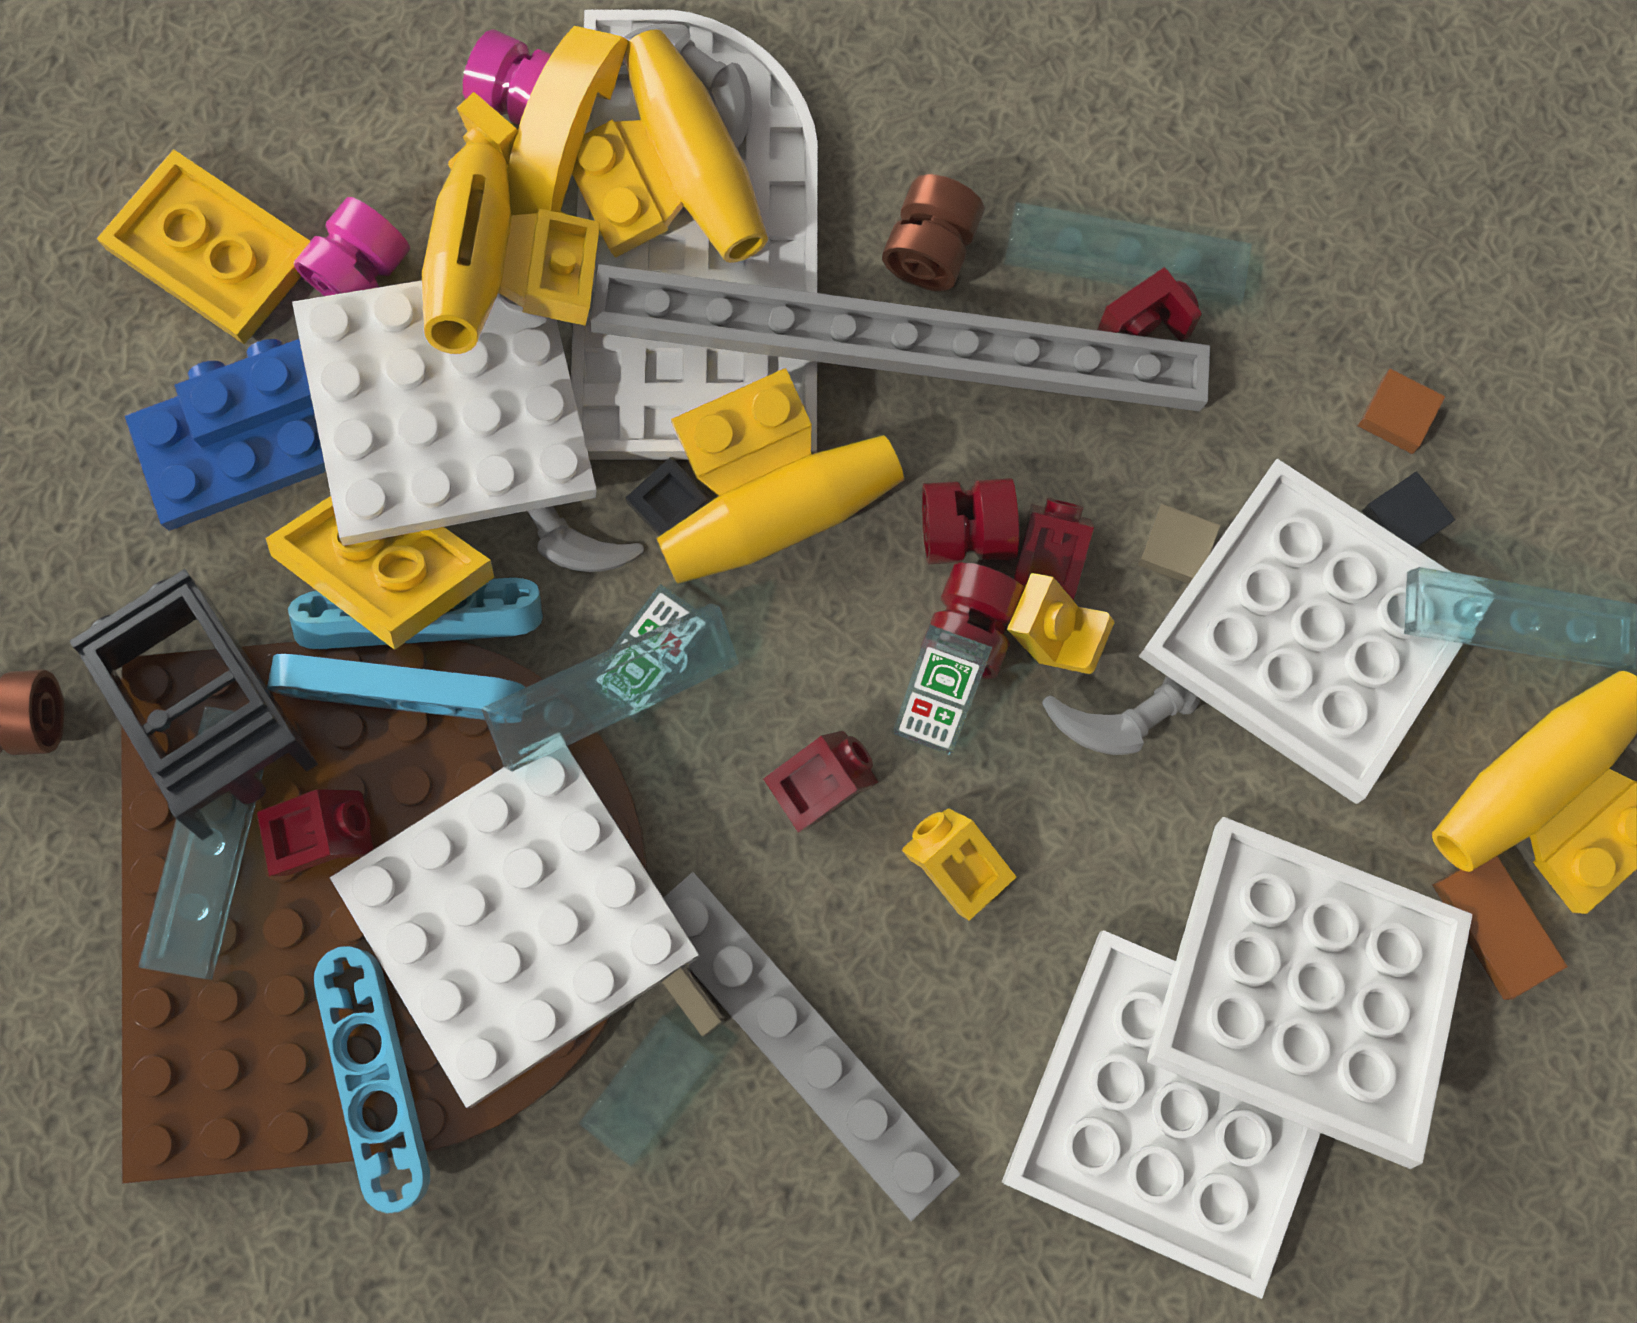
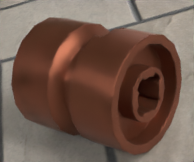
[882,174,985,291]
[0,670,64,755]

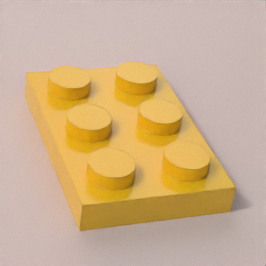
[96,149,310,345]
[265,496,494,650]

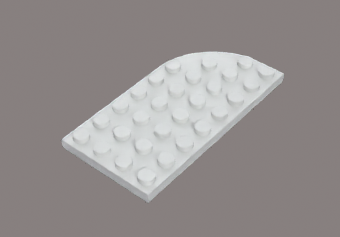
[571,10,818,460]

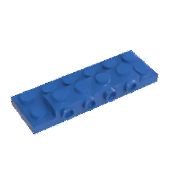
[125,339,326,531]

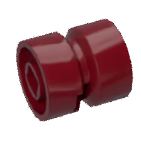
[922,478,1019,565]
[921,562,1025,679]

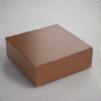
[1357,369,1445,454]

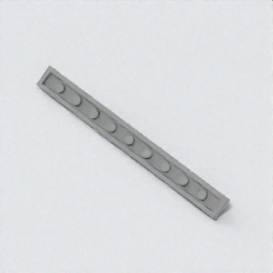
[590,264,1210,411]

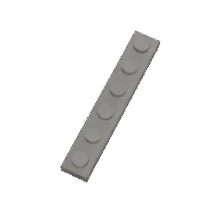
[664,872,961,1221]

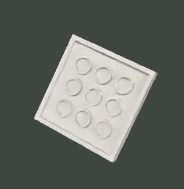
[292,281,596,546]
[1139,459,1492,804]
[330,733,700,1108]
[1147,817,1473,1169]
[1002,930,1321,1299]

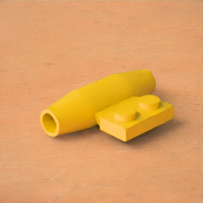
[572,30,768,263]
[422,143,600,354]
[656,368,904,584]
[1432,671,1637,914]

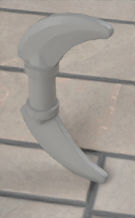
[621,23,752,149]
[528,506,644,572]
[1043,611,1201,755]

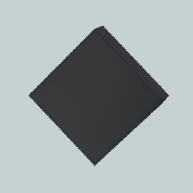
[625,457,713,536]
[1362,471,1456,549]

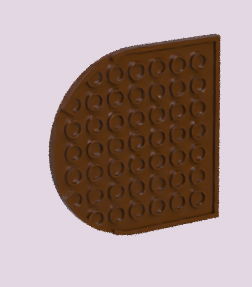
[121,640,647,1184]

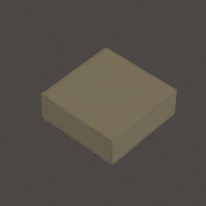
[1138,504,1220,584]
[662,967,726,1037]

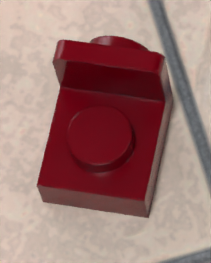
[1097,267,1202,342]
[1013,498,1094,600]
[763,731,878,833]
[257,789,374,877]

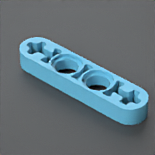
[288,578,543,649]
[267,654,525,722]
[314,946,430,1213]

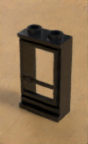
[70,569,318,841]

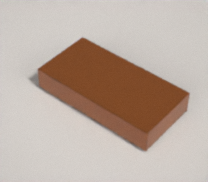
[1432,856,1568,1000]

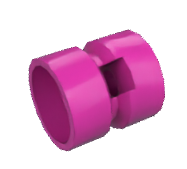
[463,29,552,125]
[293,197,410,296]

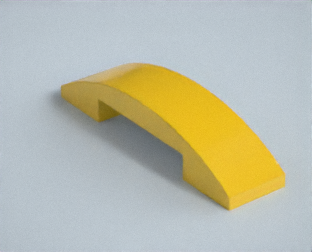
[508,26,629,215]

